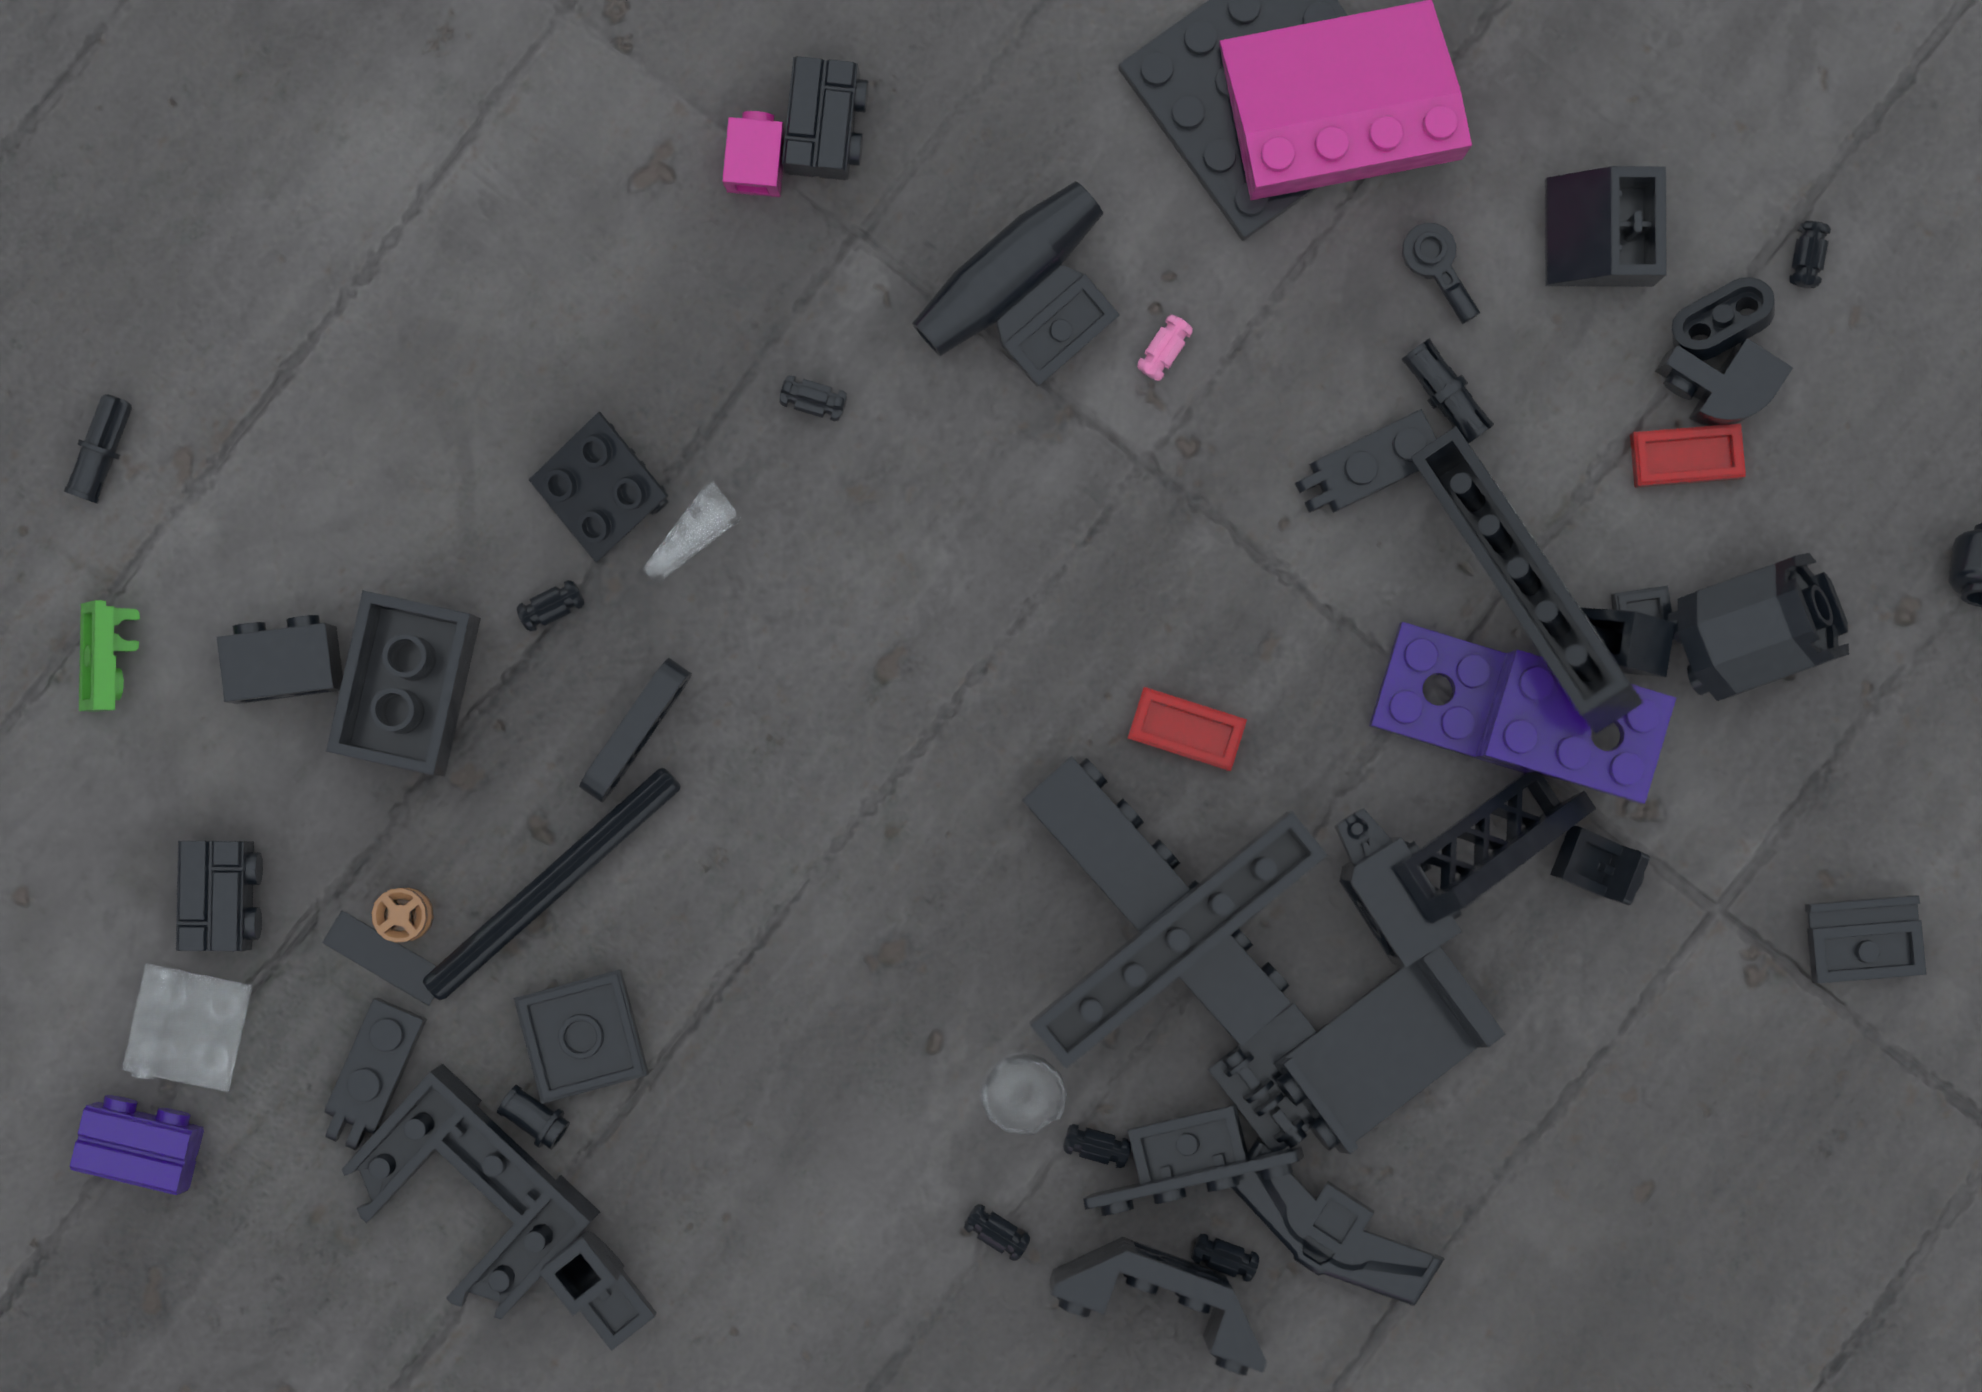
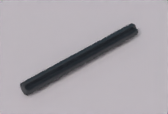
[423,768,680,1000]

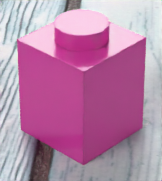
[722,111,785,197]

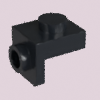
[1550,825,1650,905]

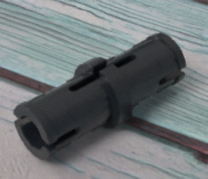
[1401,338,1494,443]

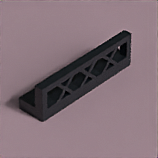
[1394,772,1596,924]

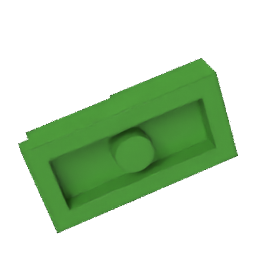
[79,600,140,712]

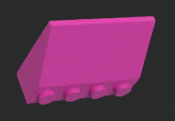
[1219,0,1472,201]

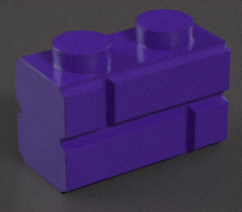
[69,1095,204,1195]

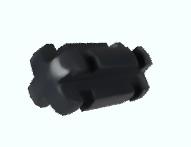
[1789,221,1831,288]
[779,375,847,422]
[516,580,584,631]
[1063,1124,1131,1168]
[964,1204,1030,1261]
[1191,1234,1260,1282]

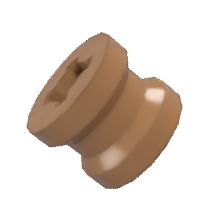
[372,888,434,943]

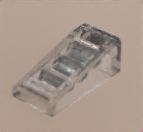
[643,480,741,583]

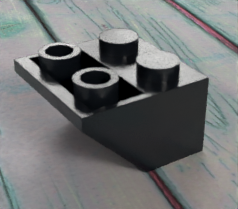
[1545,166,1667,287]

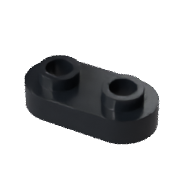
[1672,277,1775,361]

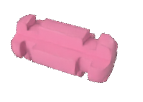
[1137,315,1193,381]

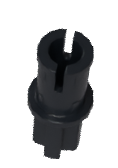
[64,394,132,504]

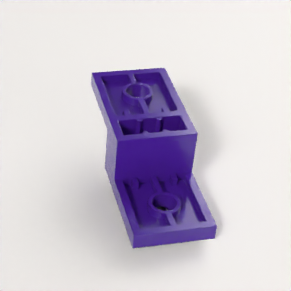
[1369,622,1676,804]

